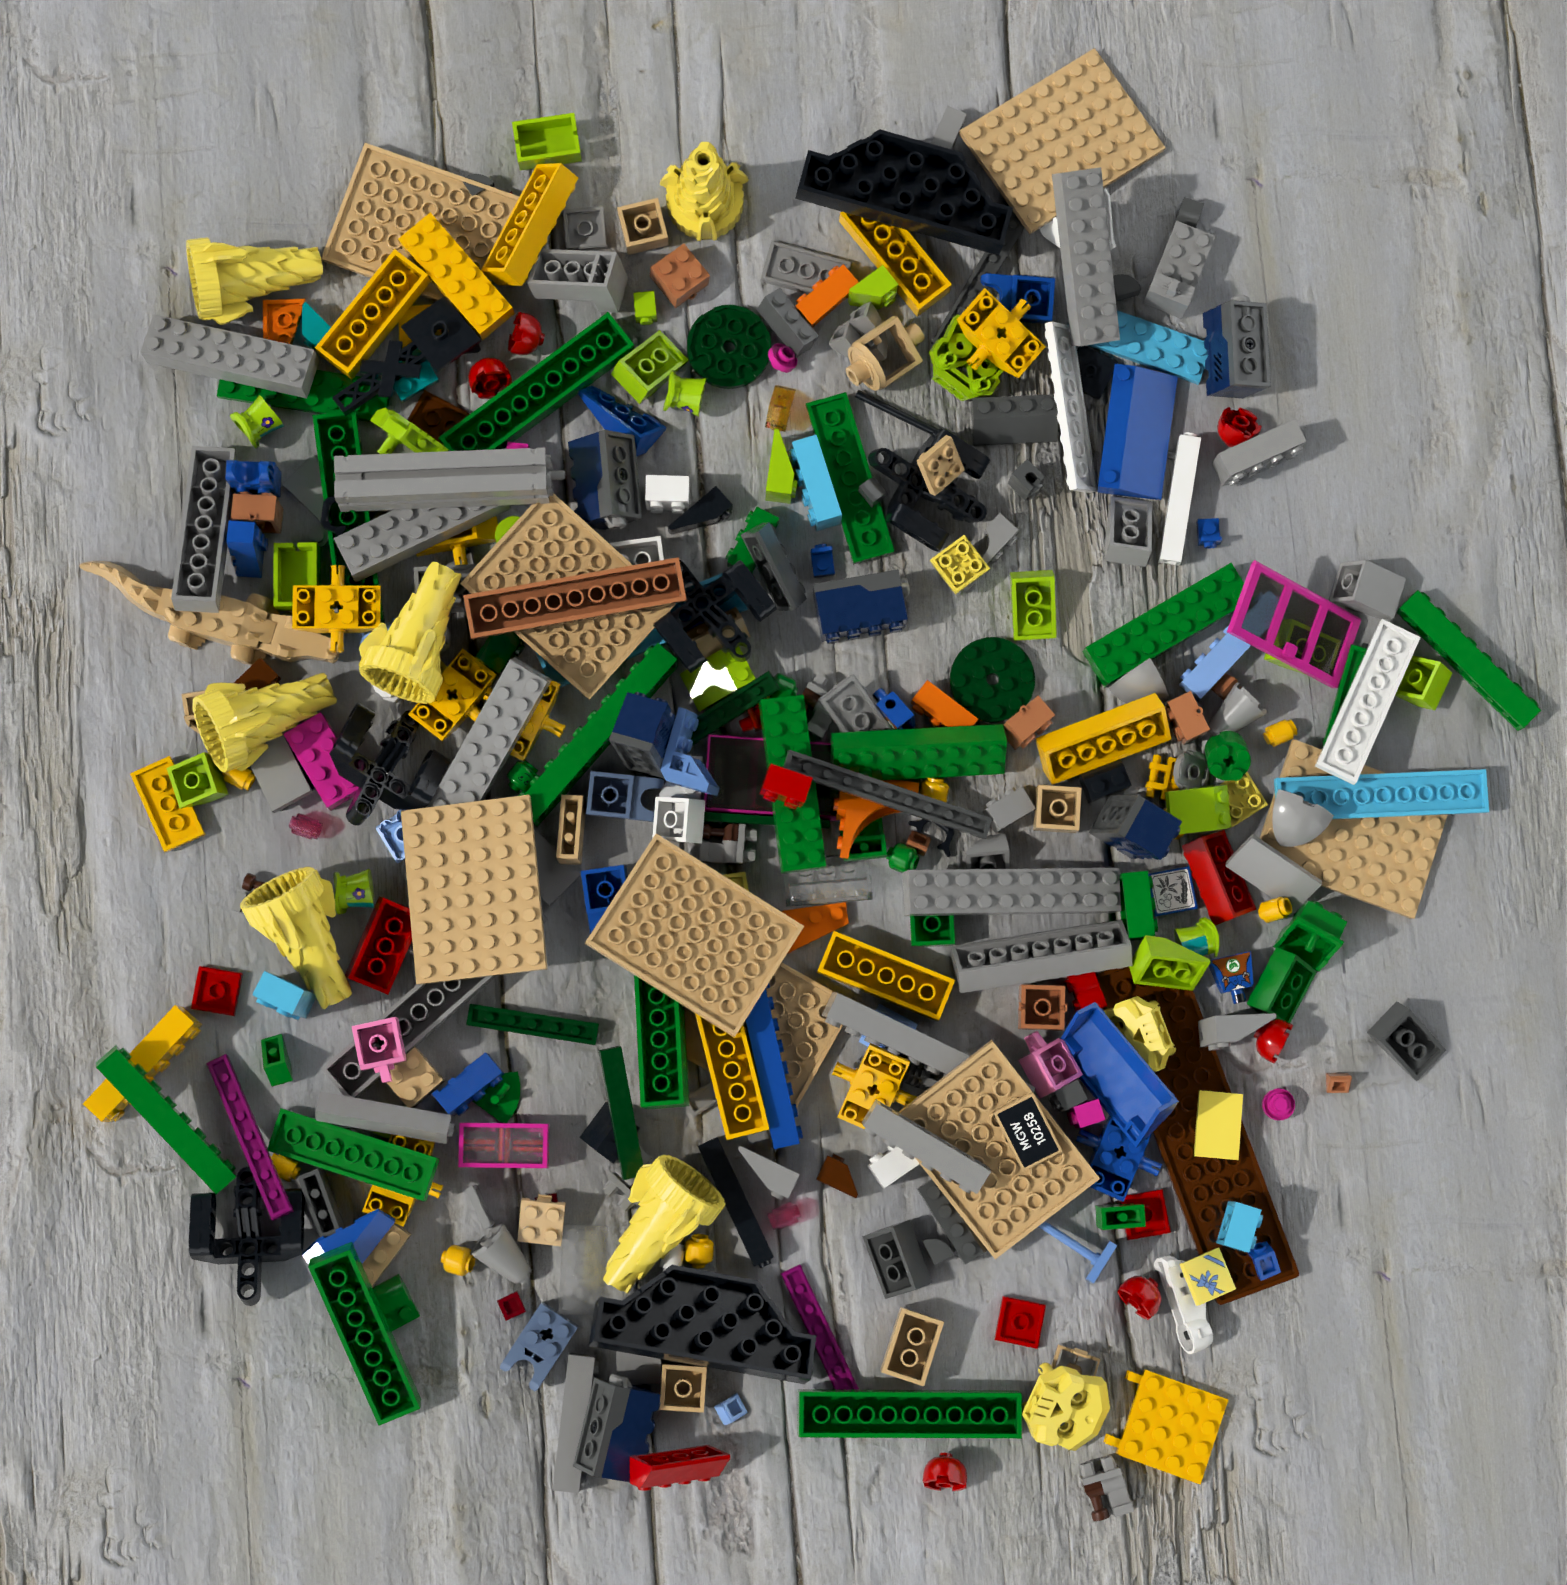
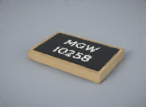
[993,1092,1063,1171]

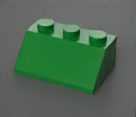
[910,915,955,947]
[1247,947,1317,1023]

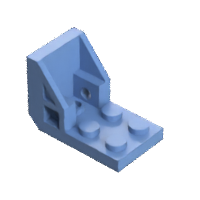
[660,707,720,796]

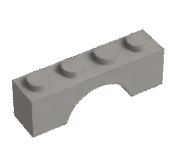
[941,513,1019,595]

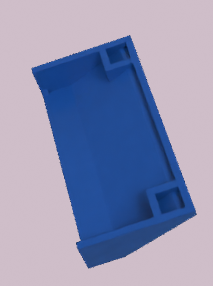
[1098,364,1178,500]
[1060,1002,1179,1148]

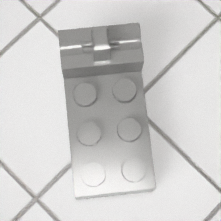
[1142,221,1215,319]
[527,249,628,312]

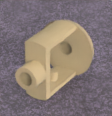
[846,316,925,391]

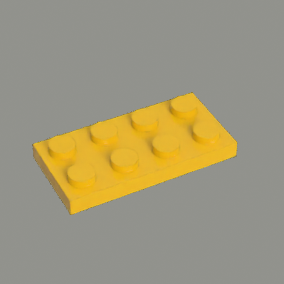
[130,756,206,852]

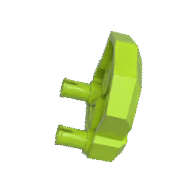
[929,314,1003,401]
[370,408,448,454]

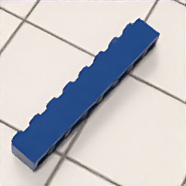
[746,983,803,1149]

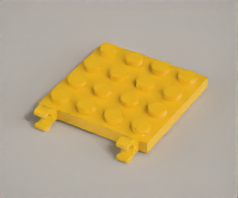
[1103,1369,1228,1485]

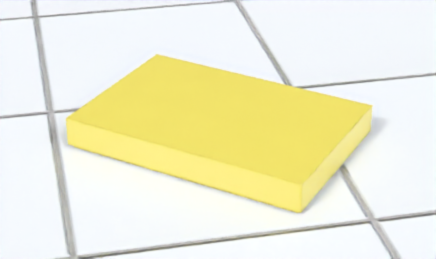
[1194,1090,1243,1160]

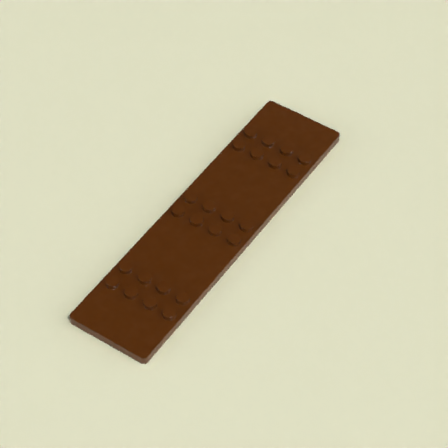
[1096,967,1299,1305]

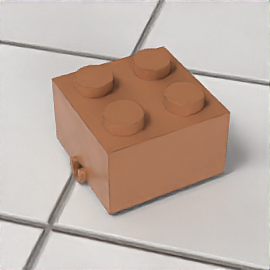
[650,243,710,308]
[231,491,284,534]
[1165,691,1210,745]
[1003,695,1055,750]
[1018,984,1067,1031]

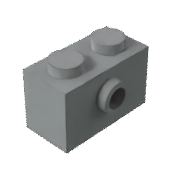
[982,787,1036,834]

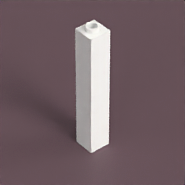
[1158,432,1201,566]

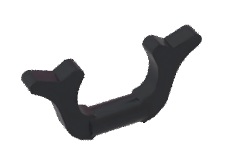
[320,496,346,536]
[908,819,954,857]

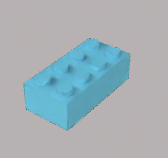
[788,435,842,532]
[252,971,316,1020]

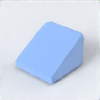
[714,1393,748,1425]

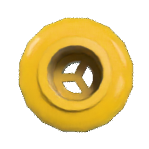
[920,777,949,802]
[685,1234,714,1268]
[441,1245,475,1276]

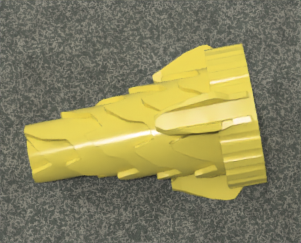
[660,142,749,242]
[186,237,323,325]
[359,562,462,704]
[193,673,337,773]
[240,867,352,1009]
[603,1154,725,1294]

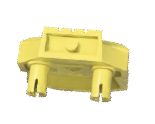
[1103,996,1176,1072]
[1022,1363,1110,1451]

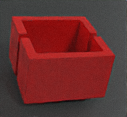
[759,764,813,809]

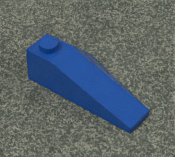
[578,386,667,457]
[302,1208,395,1264]

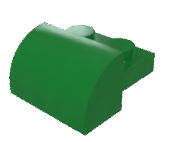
[839,817,887,862]
[373,1274,420,1332]

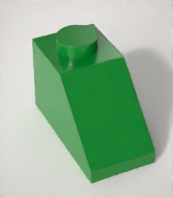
[261,1034,293,1087]
[1095,1204,1146,1230]

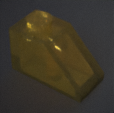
[765,385,796,432]

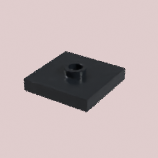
[1077,346,1118,400]

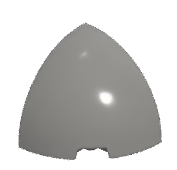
[829,302,888,361]
[1109,658,1168,703]
[1272,789,1334,847]

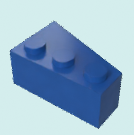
[226,520,268,578]
[432,1052,505,1116]

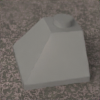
[966,834,1010,869]

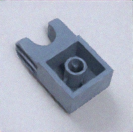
[586,771,664,822]
[500,1302,579,1392]

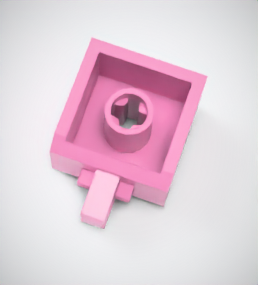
[351,1017,407,1083]
[1018,1031,1083,1099]

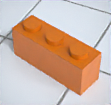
[795,264,859,328]
[911,680,978,728]

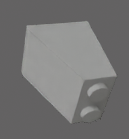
[1329,560,1406,619]

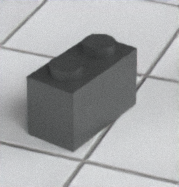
[1049,1079,1088,1112]

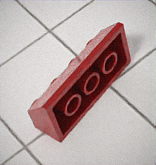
[1182,830,1257,926]
[345,896,412,995]
[630,1445,730,1491]

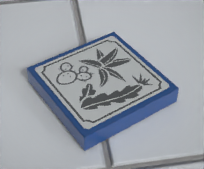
[1148,866,1198,917]

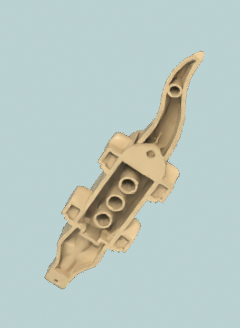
[79,561,340,666]

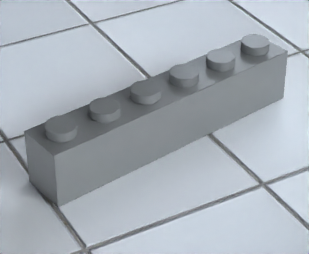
[862,1099,991,1194]
[552,1353,599,1493]

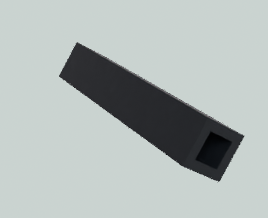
[698,1137,774,1268]

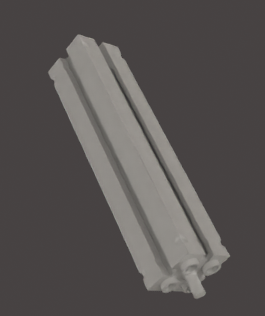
[334,447,565,512]

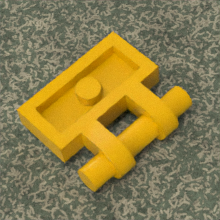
[1145,754,1180,801]

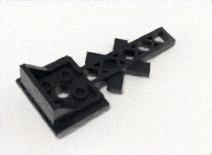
[332,296,481,416]

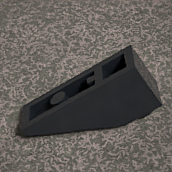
[668,486,733,535]

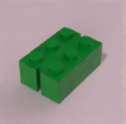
[1119,871,1158,941]

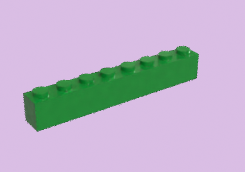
[1397,590,1541,731]
[96,1045,236,1195]

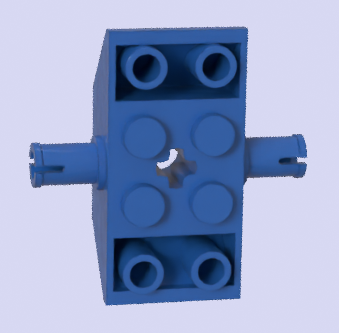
[1076,1115,1162,1202]

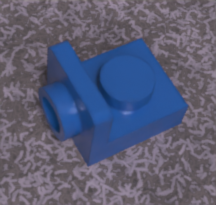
[1196,518,1222,549]
[810,544,835,578]
[1248,1241,1281,1281]

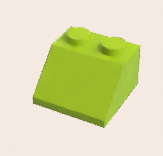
[848,265,898,309]
[1395,656,1452,711]
[167,752,229,809]

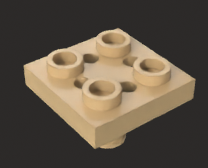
[917,435,965,496]

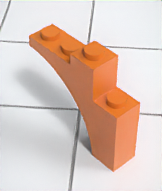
[833,780,919,859]

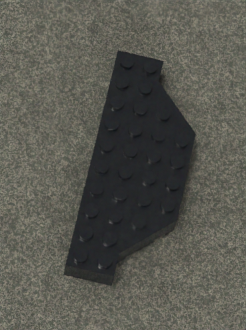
[795,129,1013,256]
[589,1265,816,1384]

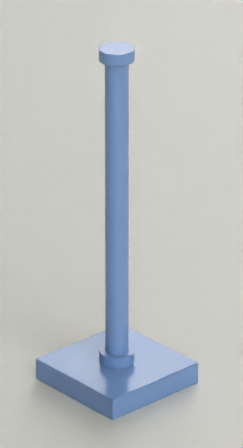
[1038,1221,1117,1284]

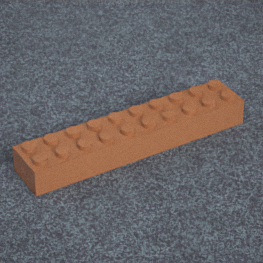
[463,557,686,639]

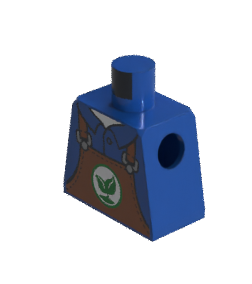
[872,688,916,730]
[1209,951,1253,1004]

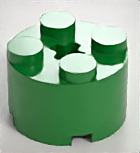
[1204,731,1251,781]

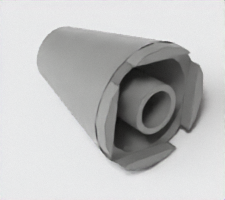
[1208,682,1267,737]
[471,1222,531,1284]

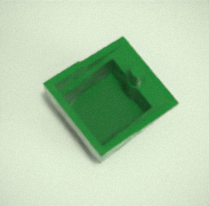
[1273,901,1347,972]

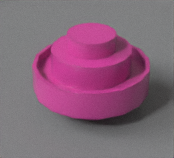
[768,343,798,373]
[1262,1089,1295,1120]

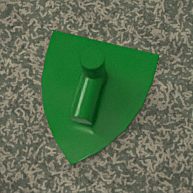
[472,1071,521,1123]

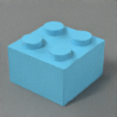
[1216,1201,1263,1253]

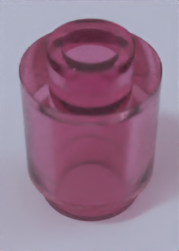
[289,813,323,840]
[767,1202,801,1230]

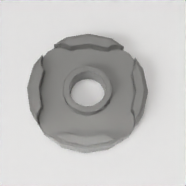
[1173,751,1209,790]

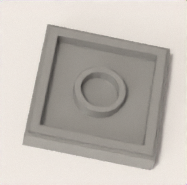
[562,206,608,251]
[465,1185,495,1230]

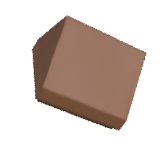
[1211,673,1241,700]
[906,830,931,856]
[1326,1073,1352,1093]

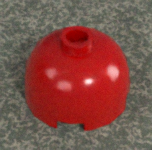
[508,312,545,355]
[468,358,512,399]
[1217,407,1262,447]
[1254,1019,1294,1064]
[1117,1276,1162,1320]
[923,1453,967,1491]

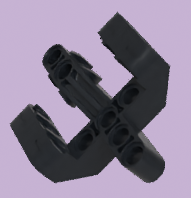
[868,428,991,552]
[653,560,777,673]
[329,702,450,825]
[189,1167,305,1306]

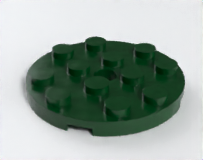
[687,305,771,389]
[949,637,1035,723]

